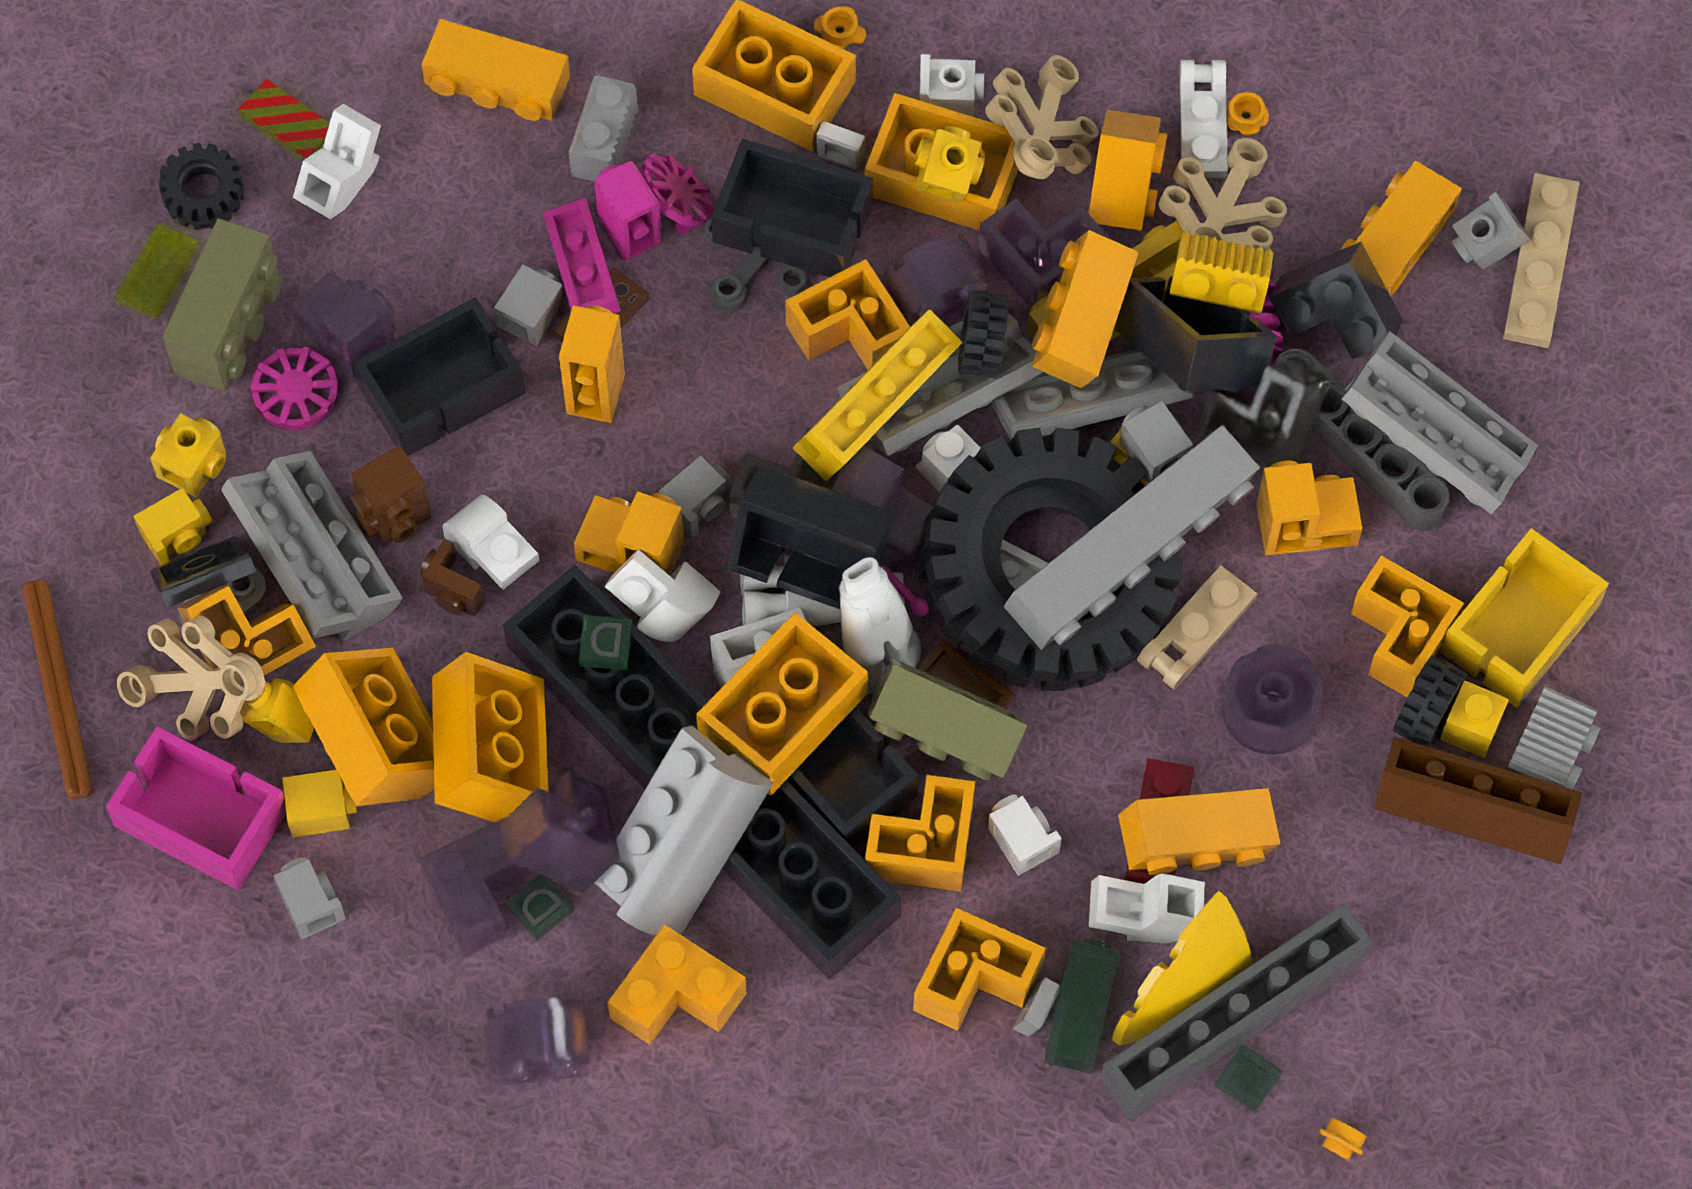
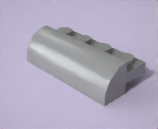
[837,313,1043,456]
[1342,331,1538,515]
[221,451,403,641]
[592,726,773,936]

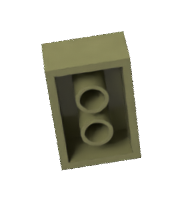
[162,218,282,392]
[867,657,1028,781]

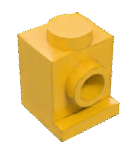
[133,487,213,566]
[240,678,314,743]

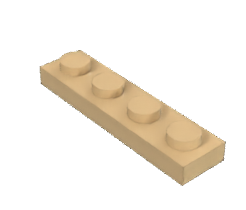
[1503,173,1580,348]

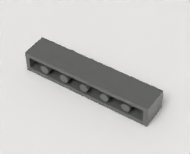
[1101,904,1374,1121]

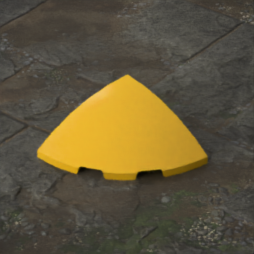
[1111,890,1253,1046]

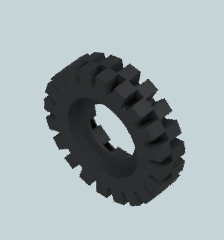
[918,427,1183,691]

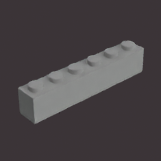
[1004,425,1260,650]

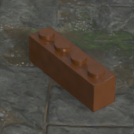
[1374,737,1583,864]

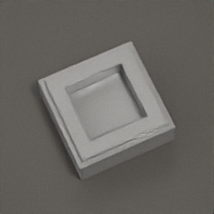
[1012,977,1060,1036]

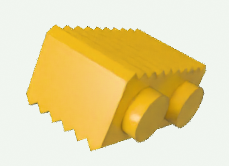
[1169,231,1273,314]

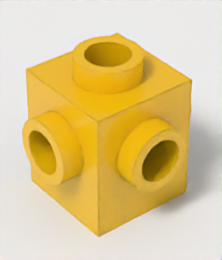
[914,126,984,203]
[150,413,226,498]

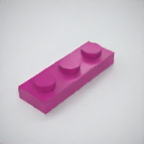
[543,198,621,314]

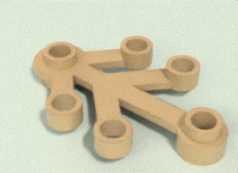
[985,55,1099,179]
[1159,138,1287,251]
[117,616,265,741]

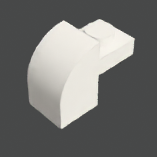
[293,104,381,219]
[443,495,539,590]
[605,549,721,642]
[1089,873,1205,943]

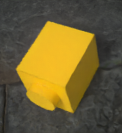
[1440,680,1509,759]
[282,770,357,837]

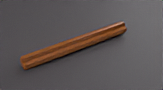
[22,579,93,800]

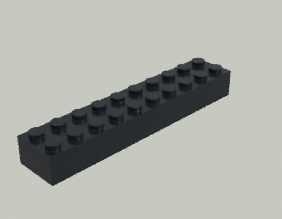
[503,565,901,979]

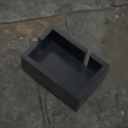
[711,139,874,277]
[1115,277,1277,394]
[353,297,525,456]
[727,465,895,609]
[786,707,919,848]

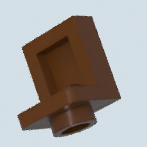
[420,539,484,616]

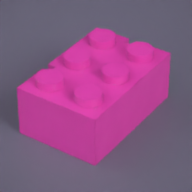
[106,726,287,891]

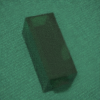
[1044,939,1121,1075]

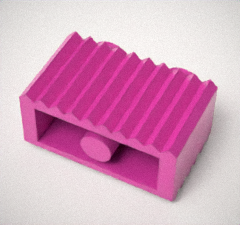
[594,161,662,260]

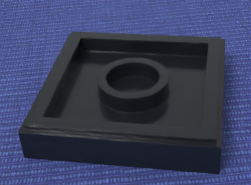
[150,536,256,608]

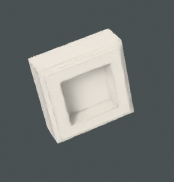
[817,121,865,169]

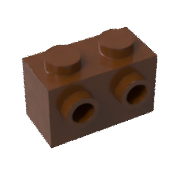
[350,445,432,546]

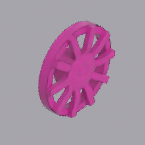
[639,153,715,227]
[250,347,339,430]

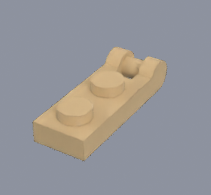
[1137,565,1258,690]

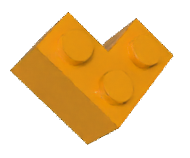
[1087,109,1167,231]
[785,259,910,370]
[1256,460,1362,556]
[574,491,684,576]
[1351,555,1464,697]
[177,585,316,692]
[865,775,975,892]
[913,908,1046,1031]
[607,924,747,1045]

